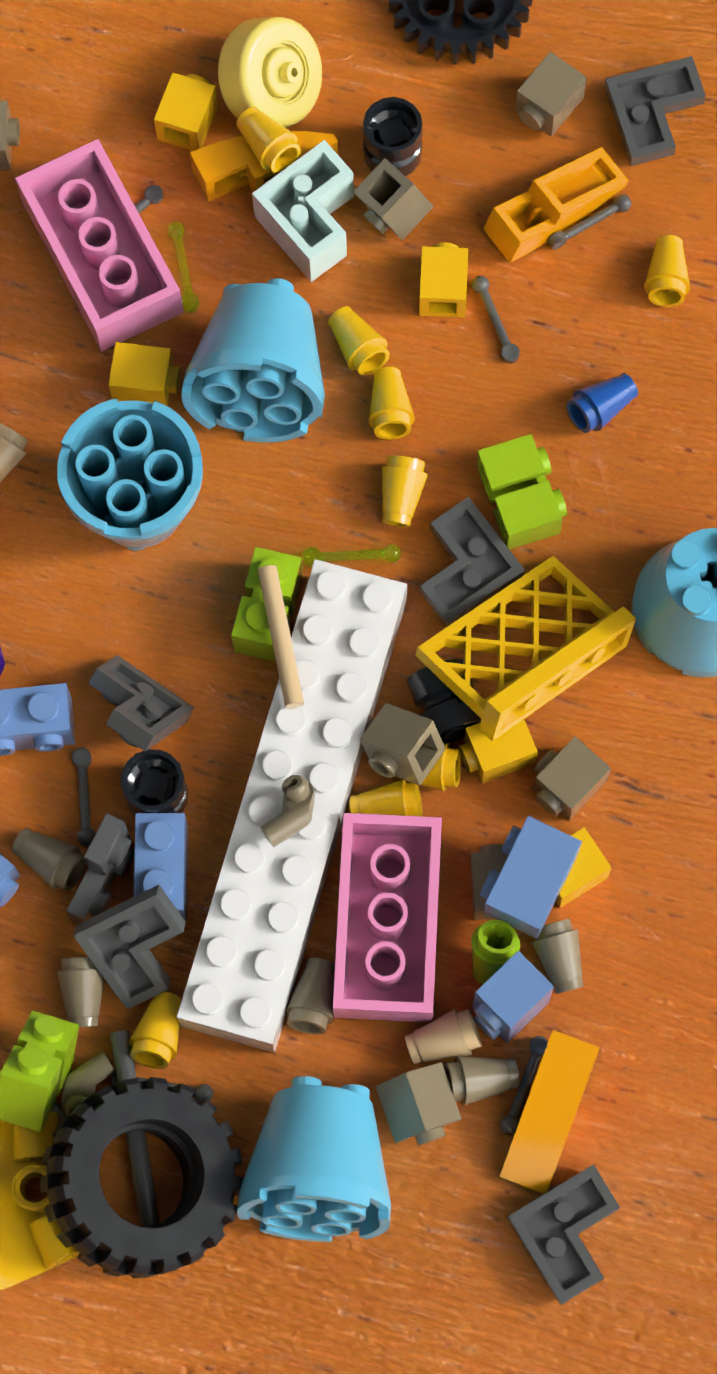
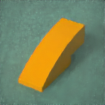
[190,131,338,202]
[483,147,629,263]
[499,1030,600,1195]

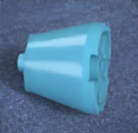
[181,278,325,443]
[57,398,203,551]
[632,528,717,677]
[237,1076,391,1242]

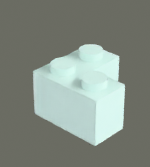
[252,140,354,282]

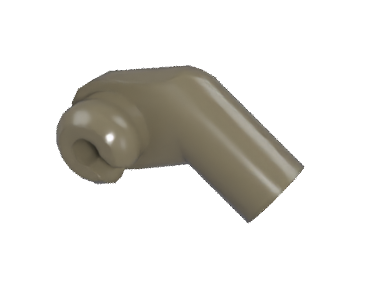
[260,775,315,848]
[61,1051,116,1117]

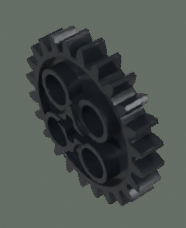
[388,0,532,65]

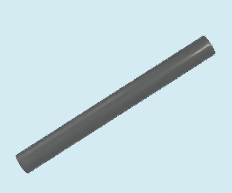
[110,1030,160,1226]

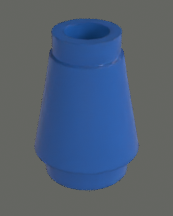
[567,373,638,433]

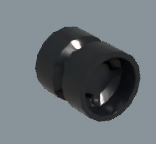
[363,97,423,176]
[407,659,481,744]
[121,749,188,816]

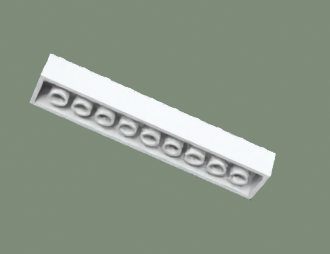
[177,559,407,1053]

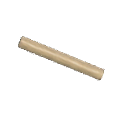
[258,565,304,709]

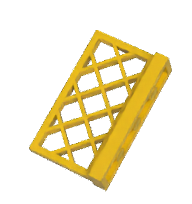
[415,556,636,741]

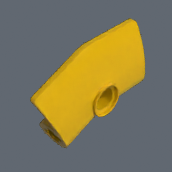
[0,1112,80,1290]

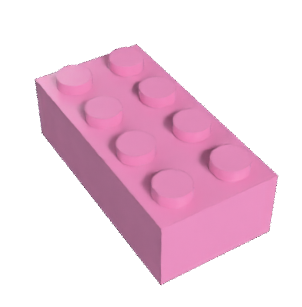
[15,139,184,352]
[333,813,442,1023]

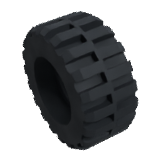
[40,1077,244,1279]

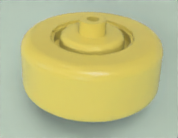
[218,17,322,128]

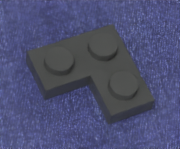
[604,56,706,166]
[420,497,525,627]
[89,655,194,751]
[67,814,135,924]
[73,885,186,1009]
[507,1164,620,1306]

